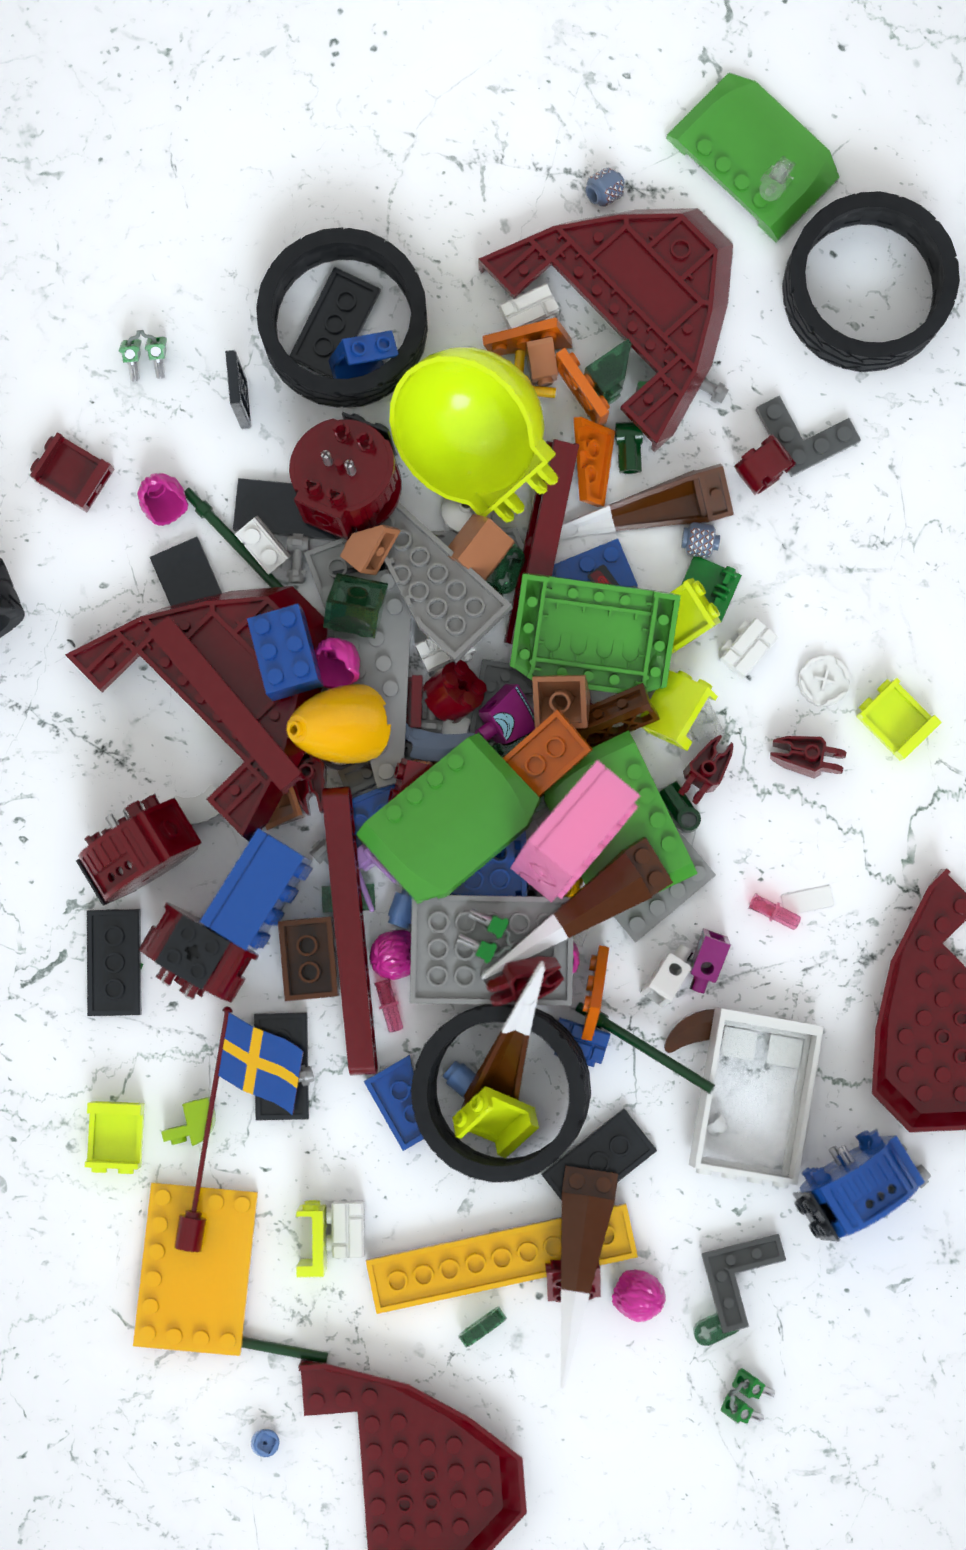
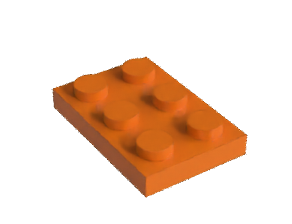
[556,348,610,426]
[503,710,593,797]

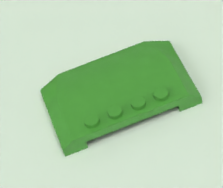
[666,73,839,243]
[510,573,681,694]
[544,730,697,892]
[356,733,540,904]

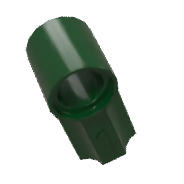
[615,422,643,474]
[659,781,701,833]

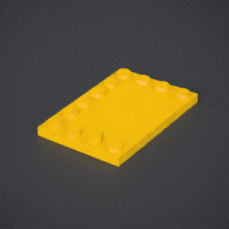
[133,1183,258,1356]

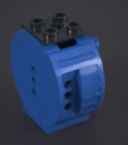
[792,1130,925,1242]

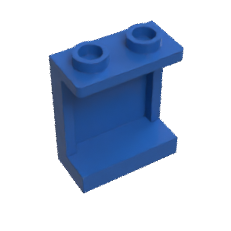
[328,330,398,379]

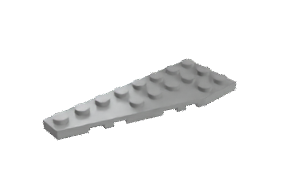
[321,569,411,789]

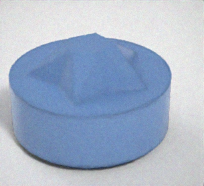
[251,1429,279,1457]

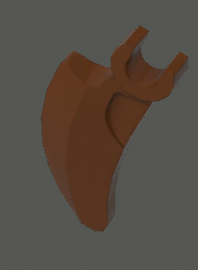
[664,1009,734,1053]

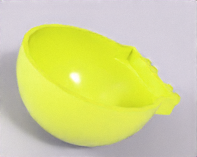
[389,347,558,523]

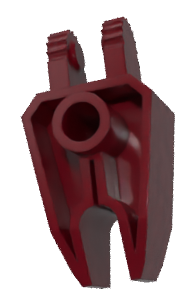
[678,735,734,805]
[770,736,847,779]
[293,754,327,816]
[486,956,564,1006]

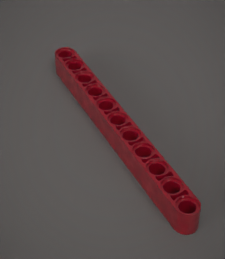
[322,786,378,1076]

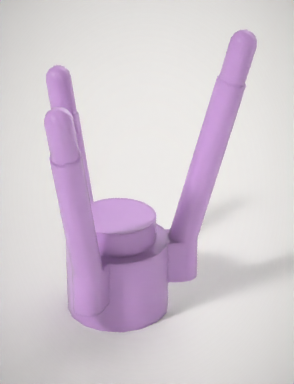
[357,844,398,912]

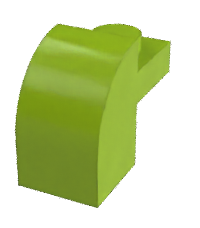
[161,1096,216,1146]

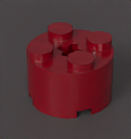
[734,434,796,495]
[423,660,487,723]

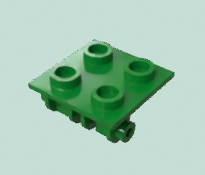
[681,556,742,622]

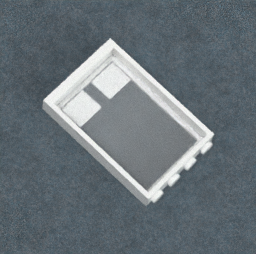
[688,1007,824,1188]

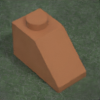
[525,337,558,387]
[340,525,401,575]

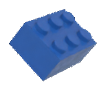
[247,604,324,701]

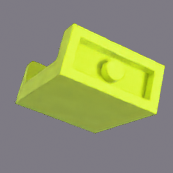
[670,578,721,654]
[640,670,718,751]
[856,678,942,761]
[452,1086,539,1159]
[84,1101,145,1174]
[296,1200,327,1277]

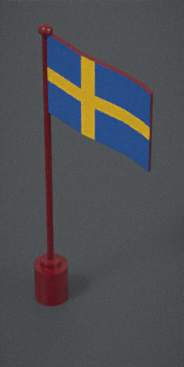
[174,1006,304,1252]

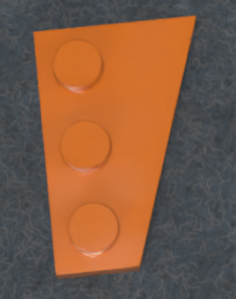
[482,317,573,356]
[573,417,615,507]
[581,945,609,1041]

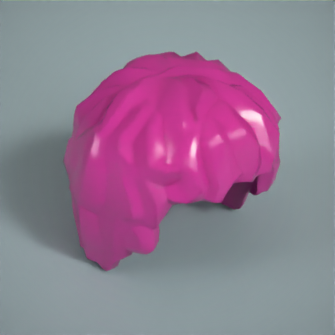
[137,473,188,526]
[315,637,360,689]
[369,930,411,980]
[612,1269,666,1322]

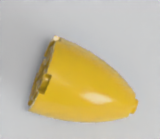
[287,684,391,764]

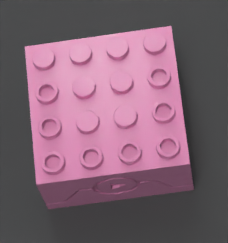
[510,760,640,903]

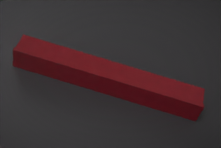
[504,439,579,644]
[148,616,305,794]

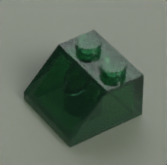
[584,338,631,404]
[323,573,388,638]

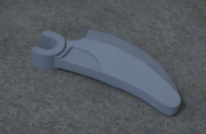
[405,723,475,762]

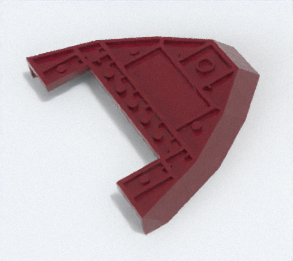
[478,208,733,452]
[65,586,328,842]
[872,868,966,1133]
[299,1360,527,1550]

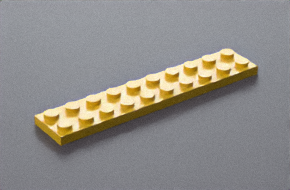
[366,1203,638,1314]

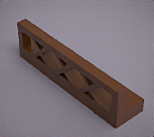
[575,683,660,748]

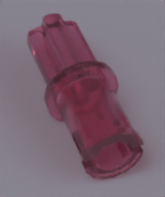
[748,893,801,930]
[374,979,403,1032]

